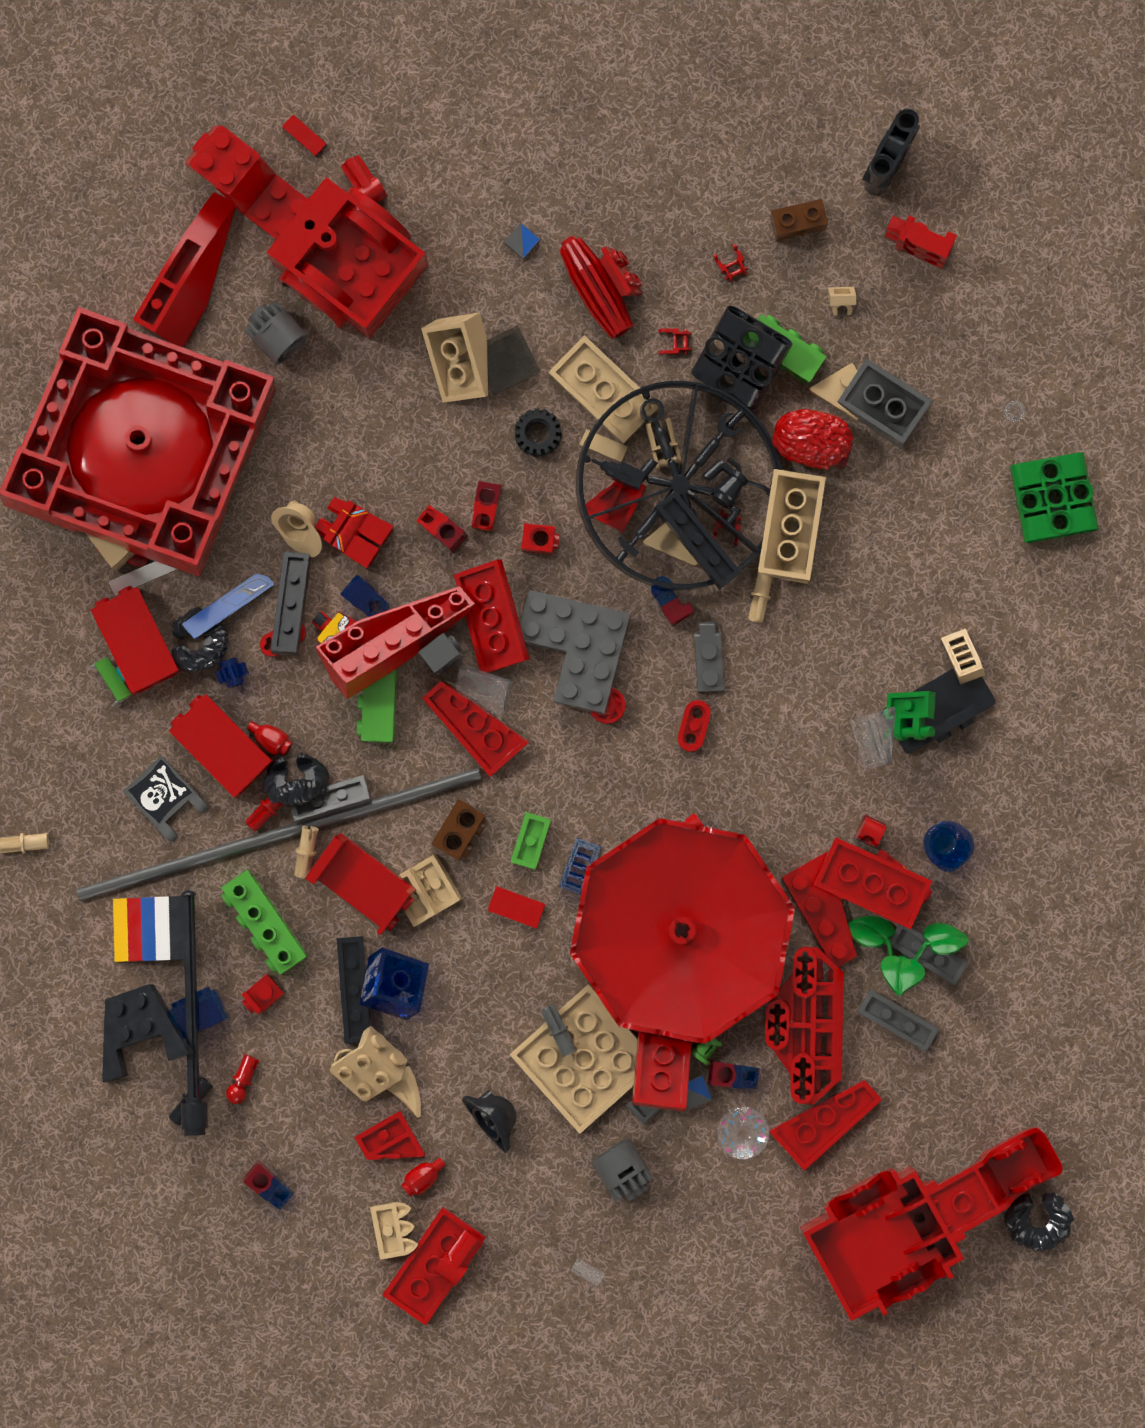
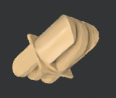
[645,418,681,471]

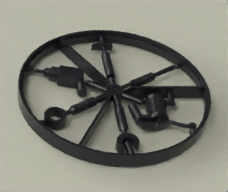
[576,381,782,590]

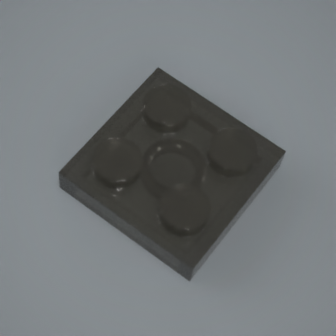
[487,325,541,396]

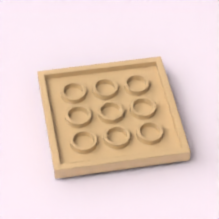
[509,984,638,1134]

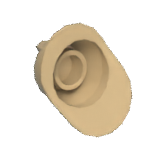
[271,500,322,557]

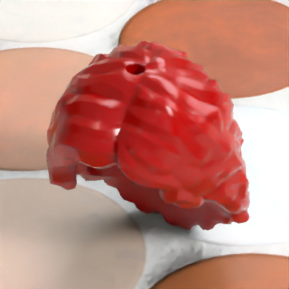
[772,408,854,470]

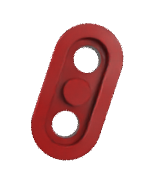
[677,700,711,752]

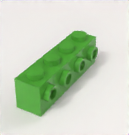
[221,870,308,975]

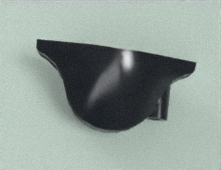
[462,1091,516,1154]

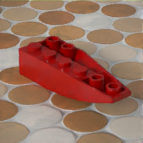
[132,192,236,348]
[316,586,475,700]

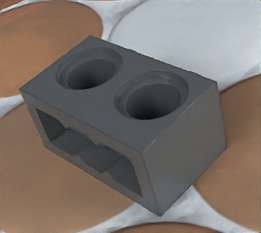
[419,633,462,677]

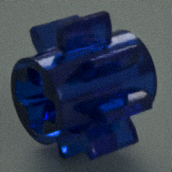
[215,657,249,689]

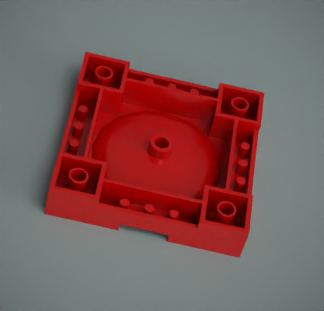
[0,307,276,577]

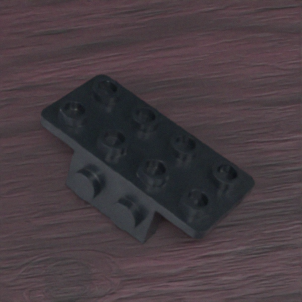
[882,662,996,754]

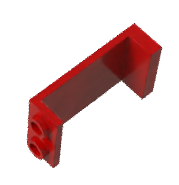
[90,586,181,696]
[168,694,274,799]
[305,833,416,935]

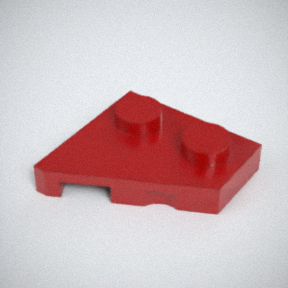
[585,481,647,534]
[354,1110,426,1160]

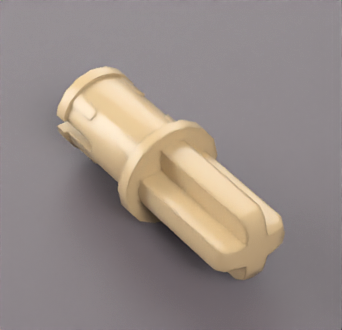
[748,572,773,623]
[294,825,319,879]
[0,833,50,854]

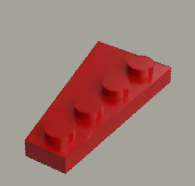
[768,1080,882,1171]

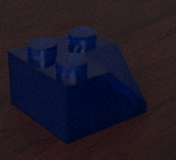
[359,947,429,1020]

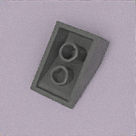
[837,358,932,450]

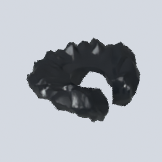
[171,607,228,672]
[262,752,329,806]
[1004,1192,1074,1252]

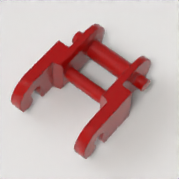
[713,244,748,283]
[658,328,692,355]
[713,509,742,546]

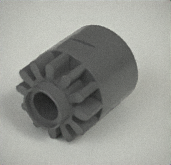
[245,301,308,365]
[591,1137,653,1201]

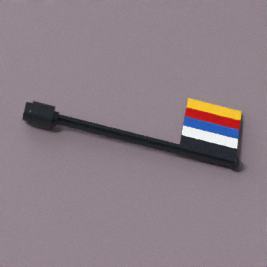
[113,890,208,1136]

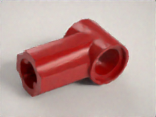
[341,155,388,203]
[434,1229,484,1286]

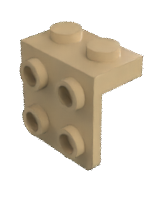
[330,1026,408,1101]

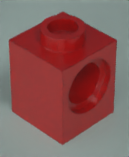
[521,523,560,555]

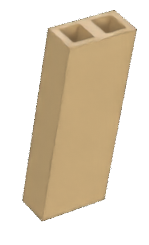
[580,429,628,463]

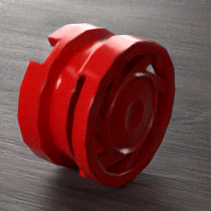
[590,688,625,724]

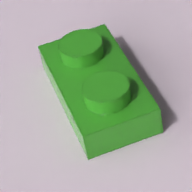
[511,812,551,870]

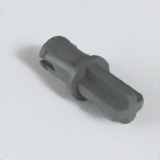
[541,1004,577,1057]

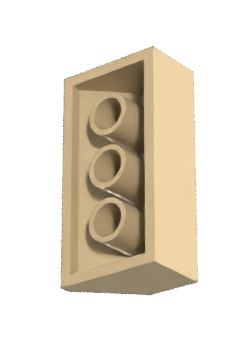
[758,469,826,584]

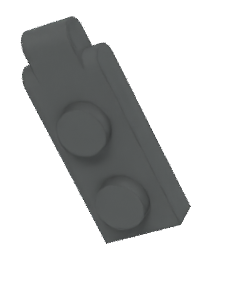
[694,621,724,692]

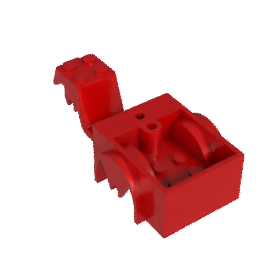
[185,125,428,340]
[800,1127,1063,1321]

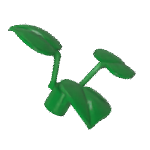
[848,916,969,997]

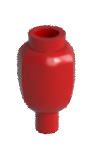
[246,721,293,756]
[401,1157,446,1197]

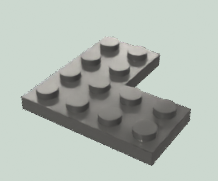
[520,590,631,715]

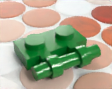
[886,691,935,741]

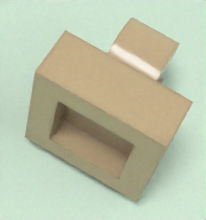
[828,287,856,316]

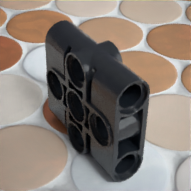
[862,108,920,196]
[691,305,793,410]

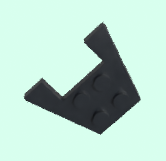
[102,984,193,1083]

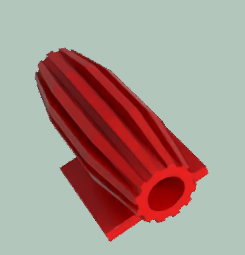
[559,236,643,340]

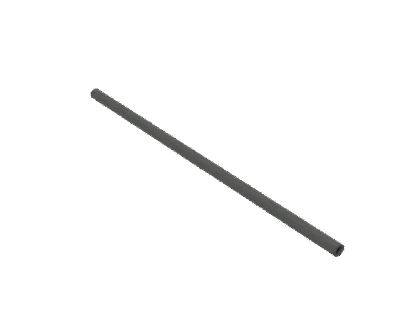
[76,768,482,901]

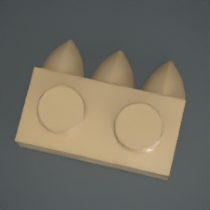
[370,1201,418,1260]

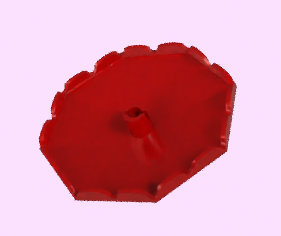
[570,818,795,1044]

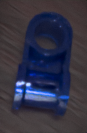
[340,574,390,617]

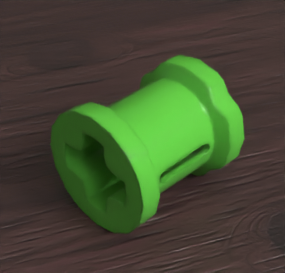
[691,1038,723,1066]

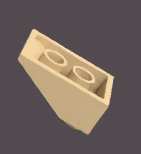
[421,312,488,402]

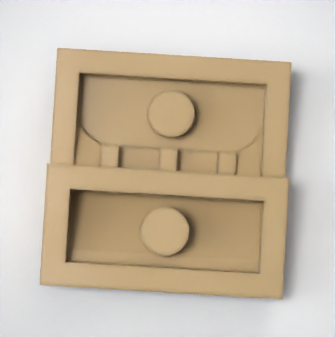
[398,854,463,927]

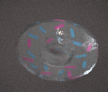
[717,1107,769,1159]

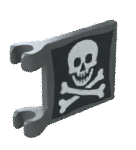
[123,756,209,842]

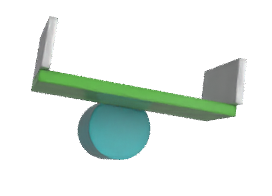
[89,657,131,707]

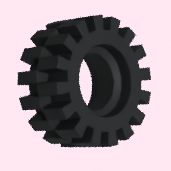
[514,408,562,457]

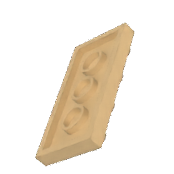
[548,335,658,445]

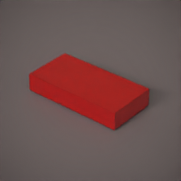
[487,886,545,929]

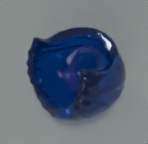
[923,821,975,873]

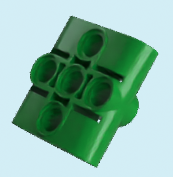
[1010,452,1099,543]

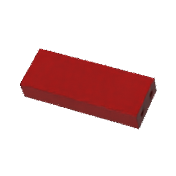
[282,115,327,157]

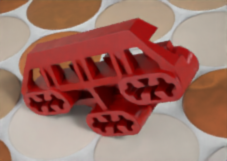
[765,946,844,1104]

